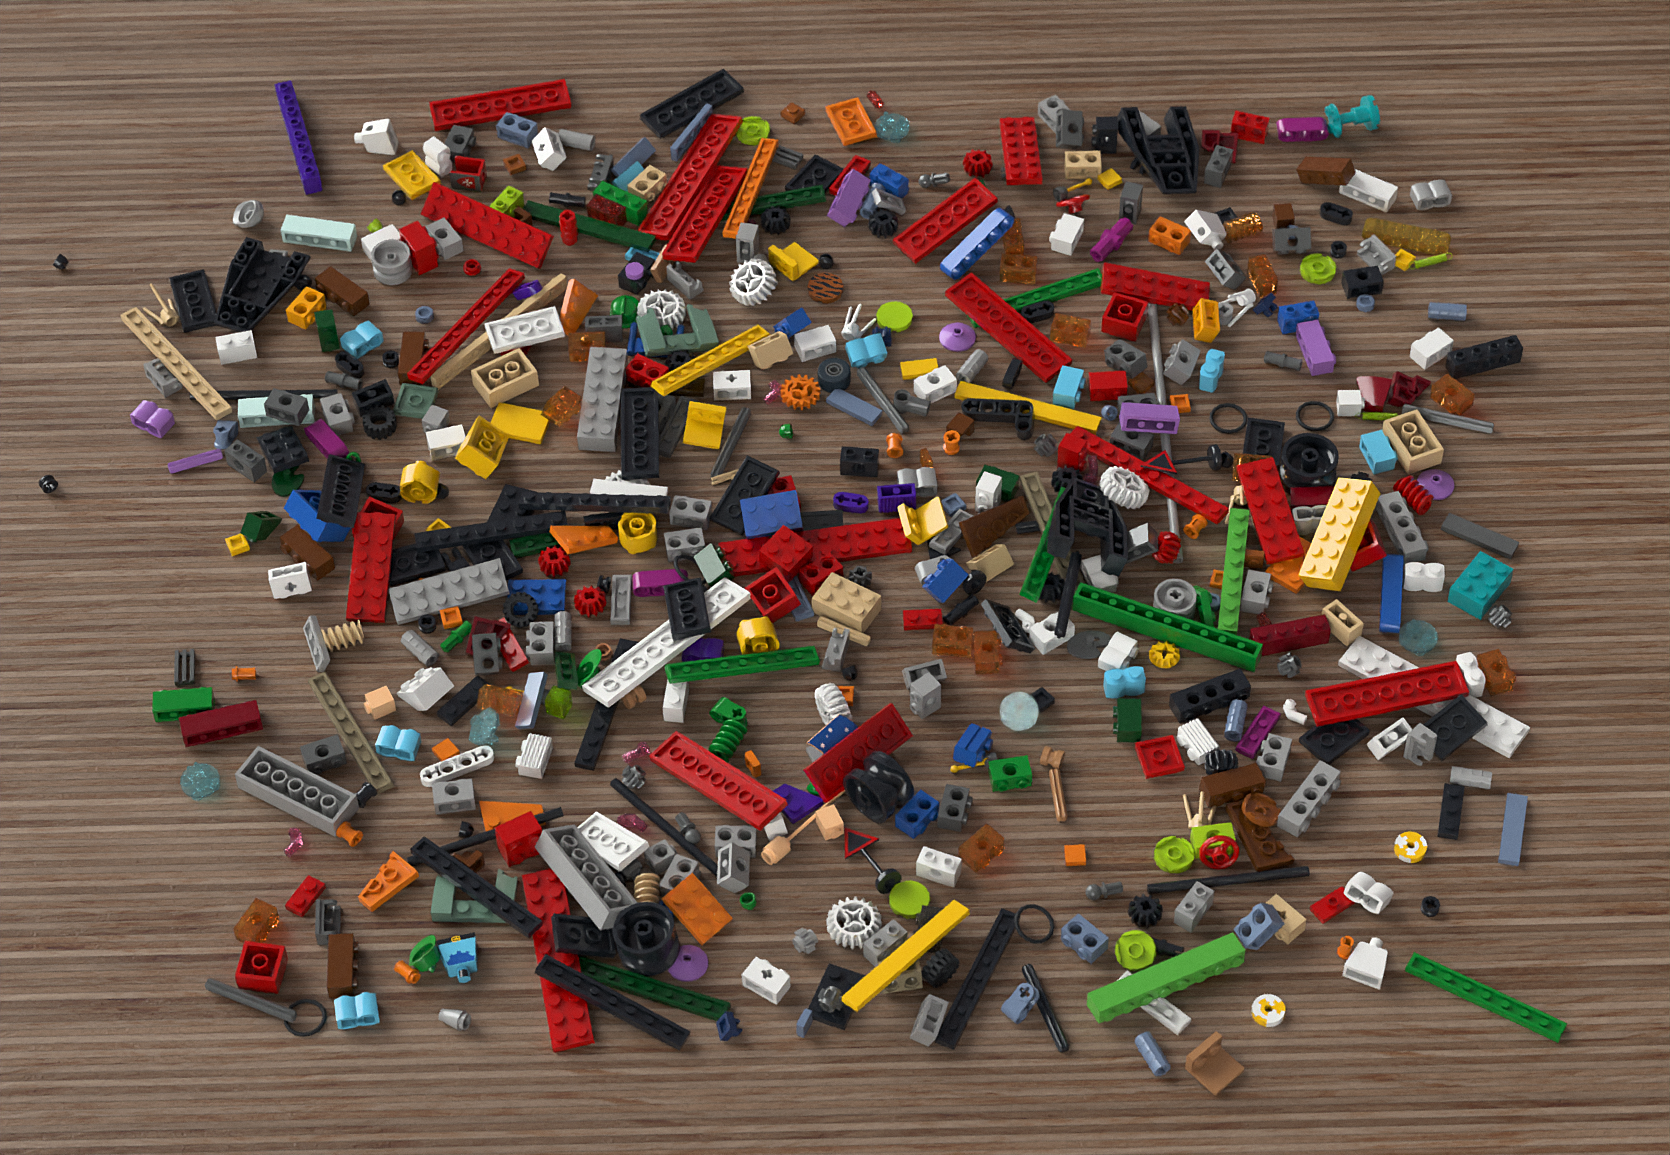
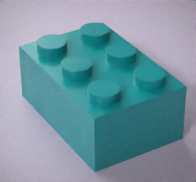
[1447,551,1514,620]

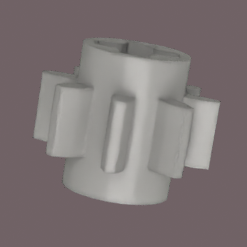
[792,927,818,954]

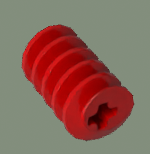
[1393,475,1434,515]

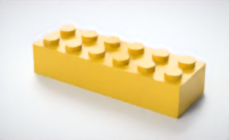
[1298,477,1380,591]

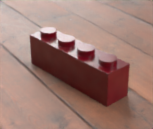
[1291,486,1335,513]
[1249,614,1331,656]
[179,700,263,748]

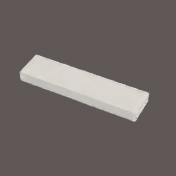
[590,479,668,496]
[1117,971,1191,1035]

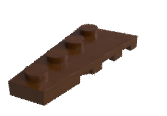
[959,496,1029,558]
[1225,800,1295,872]

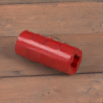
[559,210,578,246]

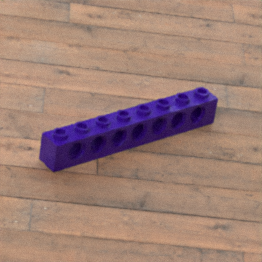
[274,80,323,195]

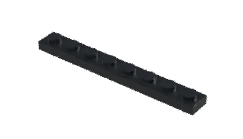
[518,492,671,514]
[414,511,568,553]
[574,638,639,771]
[410,836,543,939]
[935,908,1020,1050]
[535,954,691,1051]

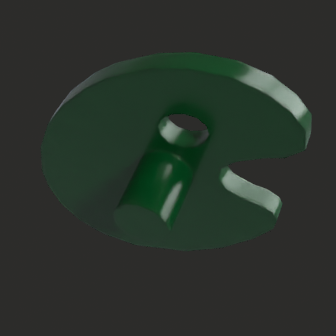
[271,465,304,497]

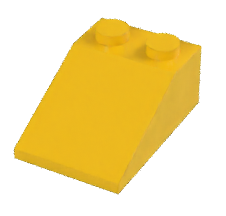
[455,415,509,480]

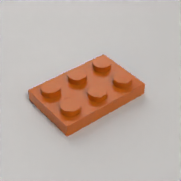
[825,97,877,146]
[1265,537,1311,594]
[661,872,733,946]

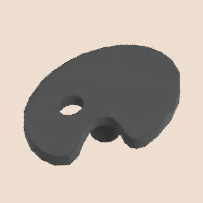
[1067,630,1111,659]

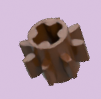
[1167,303,1189,326]

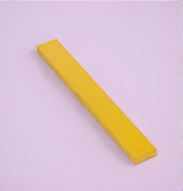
[651,325,771,397]
[954,381,1101,435]
[842,900,970,1012]

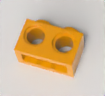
[286,286,326,330]
[1192,298,1220,343]

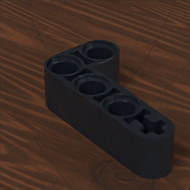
[961,398,1035,440]

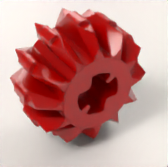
[963,149,993,179]
[1152,531,1181,564]
[538,545,571,578]
[574,585,607,618]

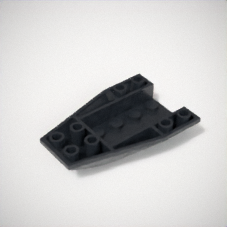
[214,237,311,332]

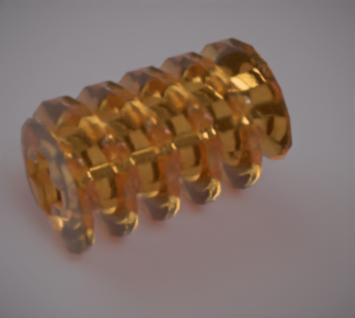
[1223,212,1263,244]

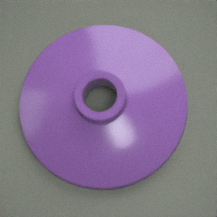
[939,323,976,352]
[1417,469,1454,500]
[668,945,708,982]

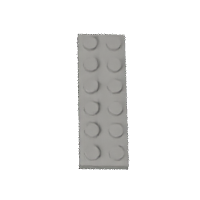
[389,558,510,625]

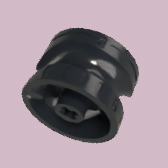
[1279,433,1339,495]
[843,751,914,823]
[613,902,680,976]

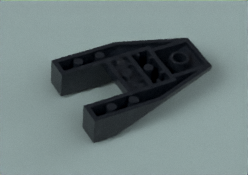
[1117,106,1199,194]
[1047,477,1128,577]

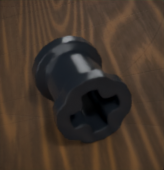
[354,782,377,808]

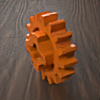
[780,374,820,410]

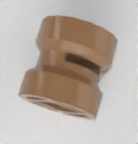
[621,685,647,709]
[1040,746,1065,770]

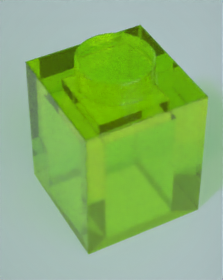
[545,685,573,720]

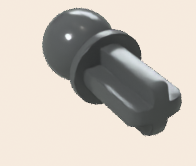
[919,173,950,188]
[675,812,701,845]
[1085,882,1123,900]

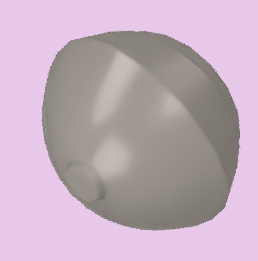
[233,200,264,228]

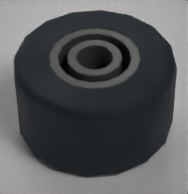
[818,358,851,393]

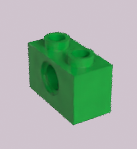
[988,755,1032,792]

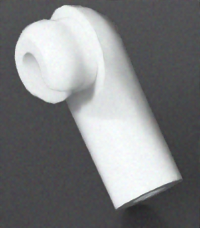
[1015,609,1035,633]
[1283,699,1307,725]

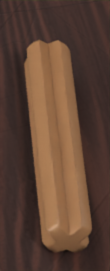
[1049,768,1067,822]

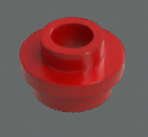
[463,259,481,276]

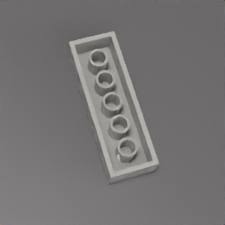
[577,347,628,452]
[235,746,359,837]
[535,824,637,930]

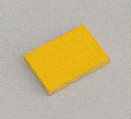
[383,150,441,200]
[490,402,552,445]

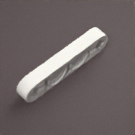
[420,746,494,787]

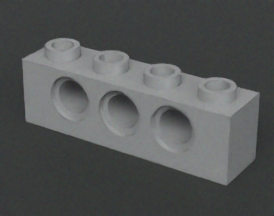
[1375,491,1428,565]
[1277,760,1341,838]

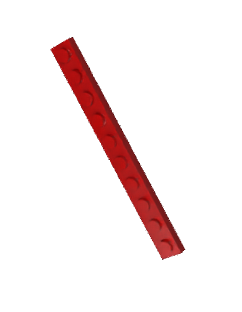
[407,268,525,384]
[1070,425,1229,525]

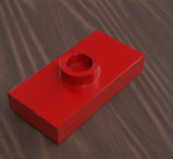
[1310,886,1355,924]

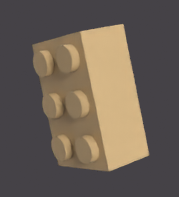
[471,348,539,408]
[1382,409,1444,475]
[812,572,881,633]

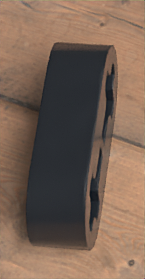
[1319,202,1353,225]
[1021,301,1054,324]
[335,351,364,379]
[1002,358,1023,389]
[366,482,402,503]

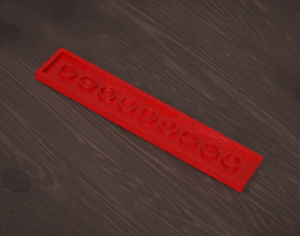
[637,114,743,241]
[718,518,912,577]
[522,868,595,1053]

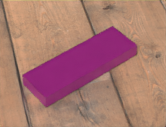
[1235,705,1281,759]

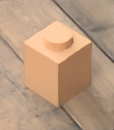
[364,686,396,720]
[815,804,844,841]

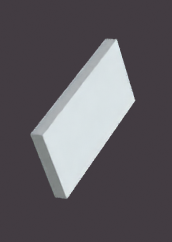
[485,306,565,354]
[577,812,649,871]

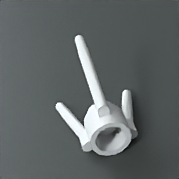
[1218,289,1256,327]
[841,304,877,341]

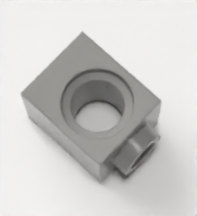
[421,405,450,433]
[644,839,677,875]

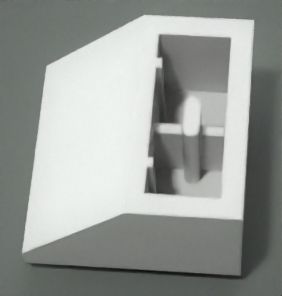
[397,667,454,711]

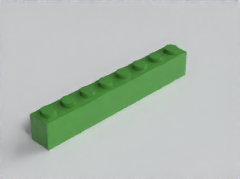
[1218,508,1249,635]
[1087,933,1246,1023]

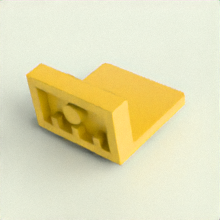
[768,242,819,282]
[683,401,726,449]
[897,497,948,545]

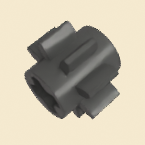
[1034,434,1058,457]
[848,566,872,588]
[1488,604,1512,628]
[1277,652,1302,678]
[622,765,646,789]
[617,859,643,881]
[818,986,844,1013]

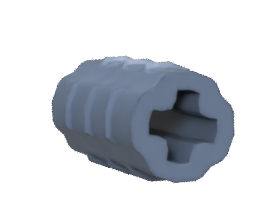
[860,183,886,219]
[1428,302,1467,321]
[1224,699,1247,741]
[1134,1032,1171,1076]

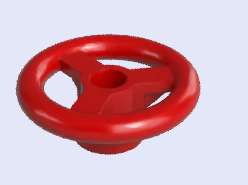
[1056,194,1090,214]
[1199,835,1240,870]

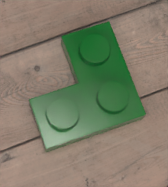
[1193,585,1216,627]

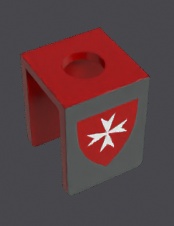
[449,156,487,192]

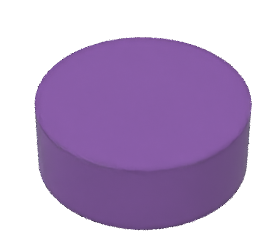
[625,262,644,280]

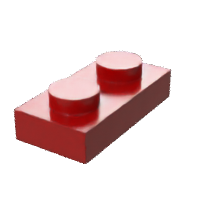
[903,608,943,630]
[285,875,326,918]

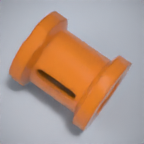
[943,430,960,455]
[886,433,903,458]
[1183,514,1208,539]
[336,821,363,847]

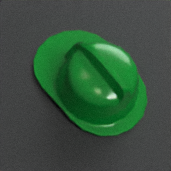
[610,295,639,329]
[577,649,602,690]
[409,935,441,973]

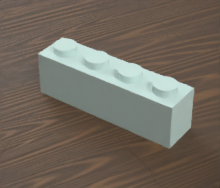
[281,215,357,252]
[238,394,315,428]

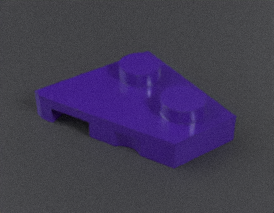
[773,783,824,824]

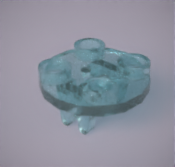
[875,111,909,143]
[1398,619,1438,656]
[1000,692,1039,731]
[469,707,500,746]
[180,762,220,801]

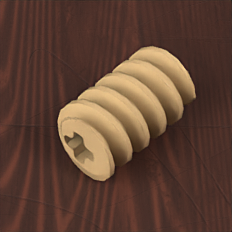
[321,619,364,653]
[634,873,660,903]

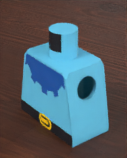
[436,932,478,983]

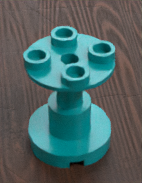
[1325,95,1380,138]

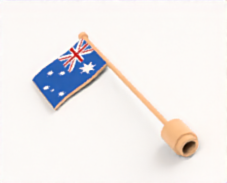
[761,714,893,865]

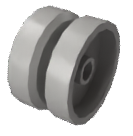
[371,239,413,285]
[1153,579,1197,620]

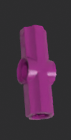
[1090,217,1133,262]

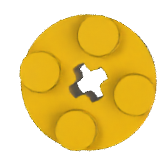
[400,461,440,504]
[618,512,657,554]
[736,617,779,655]

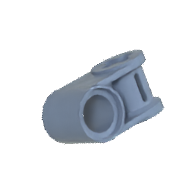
[213,420,238,449]
[1001,983,1040,1024]

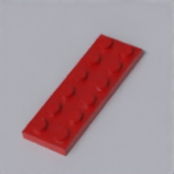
[999,116,1042,185]
[892,178,998,264]
[1101,262,1210,311]
[1236,457,1304,565]
[346,512,396,623]
[803,703,913,803]

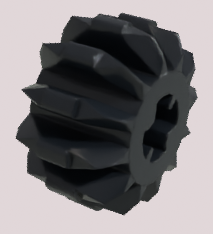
[761,206,791,236]
[868,209,898,239]
[665,349,695,372]
[1051,465,1083,493]
[1038,571,1065,603]
[1204,749,1238,775]
[1128,893,1163,929]

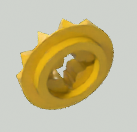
[1149,641,1180,668]

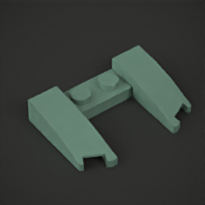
[636,304,719,357]
[431,869,518,923]

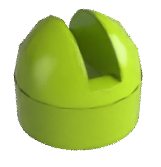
[367,218,382,233]

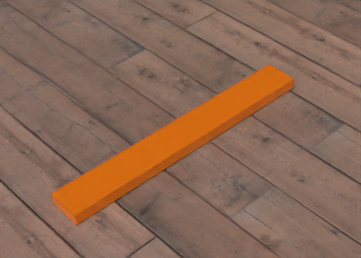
[722,138,779,238]

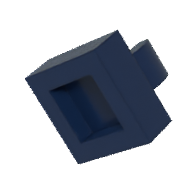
[1253,293,1278,317]
[872,326,891,347]
[716,1012,742,1041]

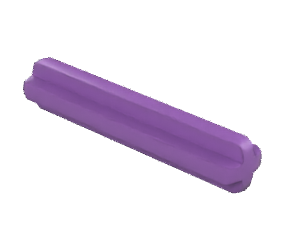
[168,449,223,473]

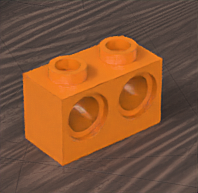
[1148,216,1191,255]

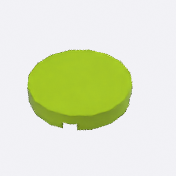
[736,116,770,145]
[1300,253,1336,284]
[876,301,913,332]
[1154,836,1194,874]
[889,880,930,919]
[1115,930,1157,972]

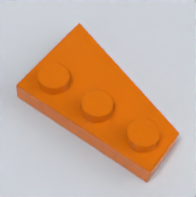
[559,279,598,336]
[549,526,618,554]
[479,801,546,832]
[358,851,419,912]

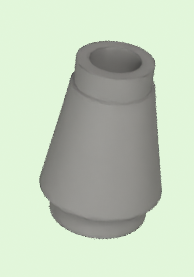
[439,1008,471,1031]

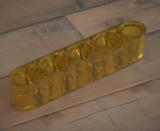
[1361,218,1451,255]

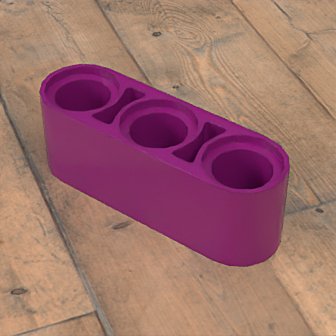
[1276,117,1329,142]
[304,419,349,459]
[632,569,688,597]

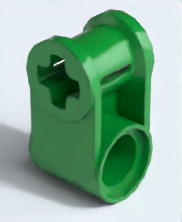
[709,697,748,727]

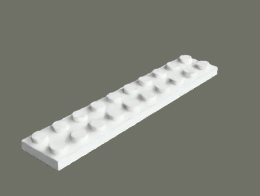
[582,577,751,708]
[1338,636,1530,758]

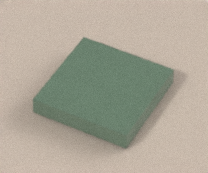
[393,383,439,419]

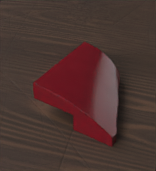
[1201,130,1238,164]
[1387,371,1431,407]
[1356,376,1392,413]
[465,616,511,656]

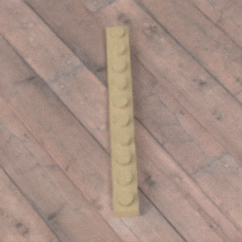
[431,273,567,390]
[121,307,232,421]

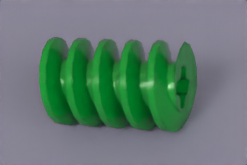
[708,719,748,763]

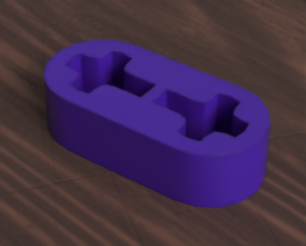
[512,280,543,301]
[833,492,868,514]

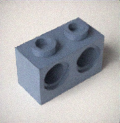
[496,112,538,149]
[1234,903,1285,950]
[1061,914,1109,964]

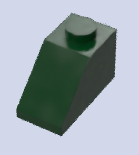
[240,511,282,542]

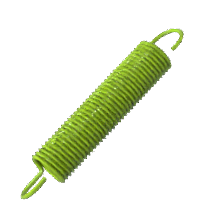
[1409,253,1452,270]
[1356,412,1399,421]

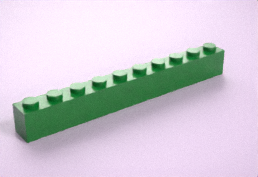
[1073,582,1263,672]

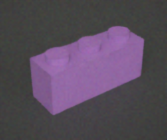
[827,169,871,227]
[1295,320,1336,376]
[1119,402,1180,434]

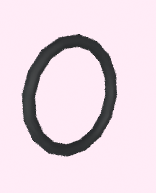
[1296,401,1334,431]
[1209,403,1248,434]
[674,554,707,585]
[1014,904,1055,944]
[284,999,327,1037]

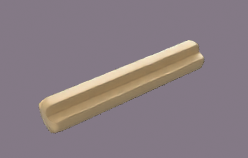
[817,616,871,646]

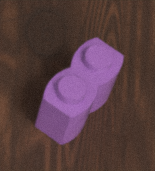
[130,400,175,438]

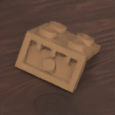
[1185,1031,1244,1095]

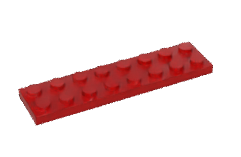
[429,79,572,131]
[662,165,748,263]
[420,182,554,269]
[945,272,1072,383]
[1305,661,1469,726]
[649,731,788,831]

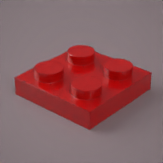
[1135,735,1185,779]

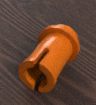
[232,666,256,682]
[1337,936,1354,960]
[394,960,421,984]

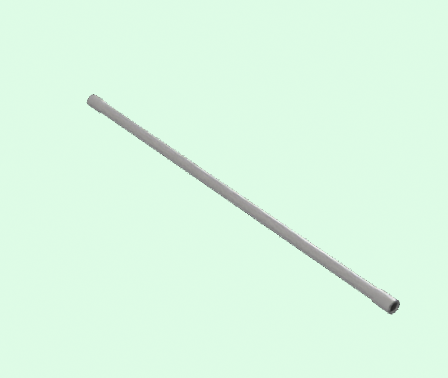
[1148,303,1183,564]

